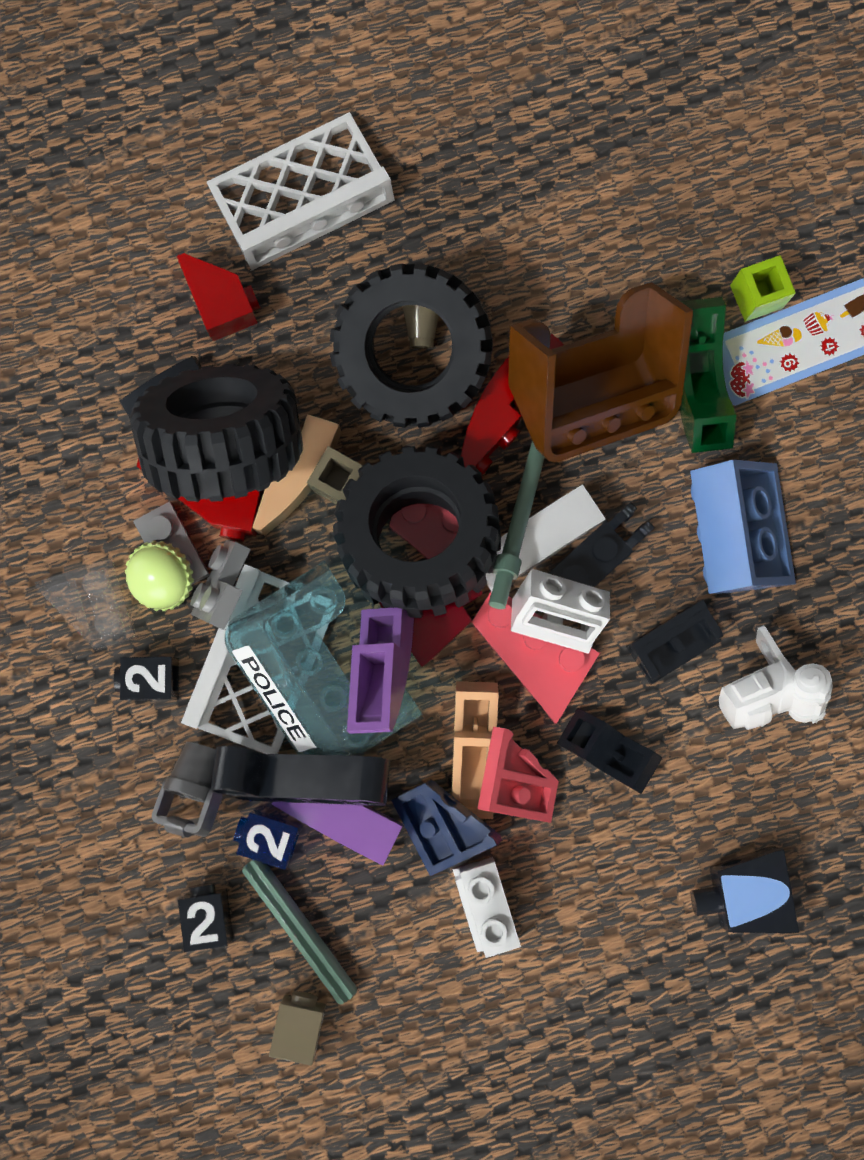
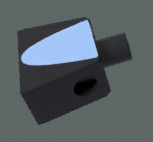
[690,846,799,933]

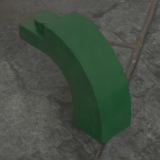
[680,297,736,453]

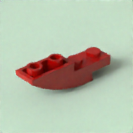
[461,333,564,475]

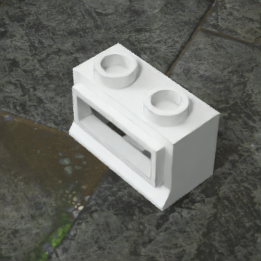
[511,569,610,654]
[453,857,521,958]

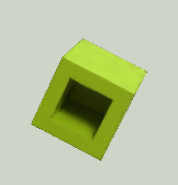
[730,255,796,322]

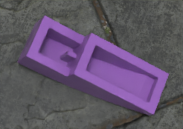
[347,607,414,734]
[272,802,403,866]

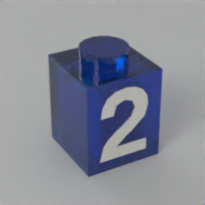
[233,810,302,870]

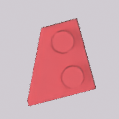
[389,504,459,559]

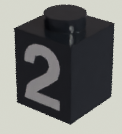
[114,657,179,701]
[178,883,234,953]

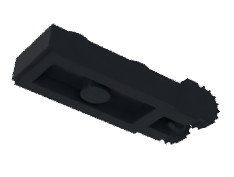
[549,502,655,587]

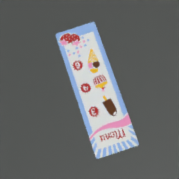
[723,278,864,406]

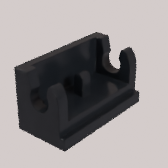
[626,600,724,685]

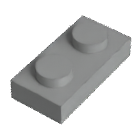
[133,501,210,585]

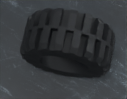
[330,263,493,428]
[130,364,303,502]
[333,445,501,618]

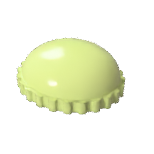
[125,540,194,611]

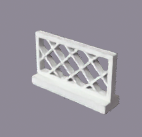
[207,112,395,271]
[181,564,337,754]

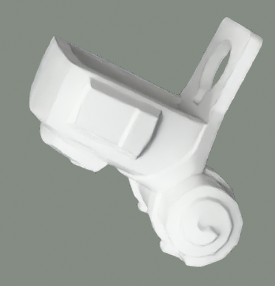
[719,625,833,730]

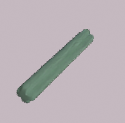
[242,856,357,1005]

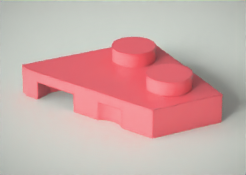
[477,727,559,823]

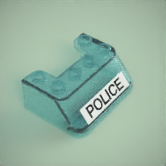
[224,561,422,756]

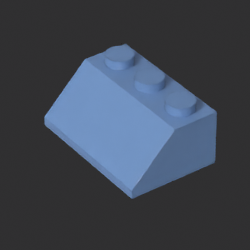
[690,460,796,594]

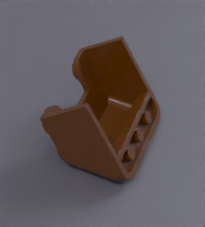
[508,282,693,462]

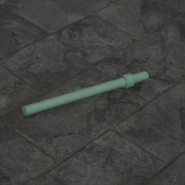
[489,441,545,609]

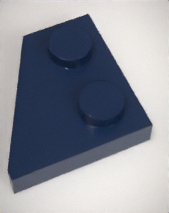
[391,779,503,876]

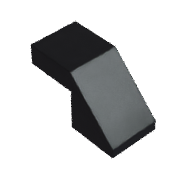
[557,708,663,794]

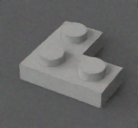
[190,540,251,630]

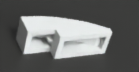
[486,484,605,592]

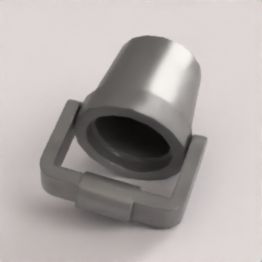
[152,742,222,838]

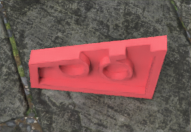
[471,592,600,724]

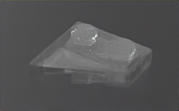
[34,558,138,650]

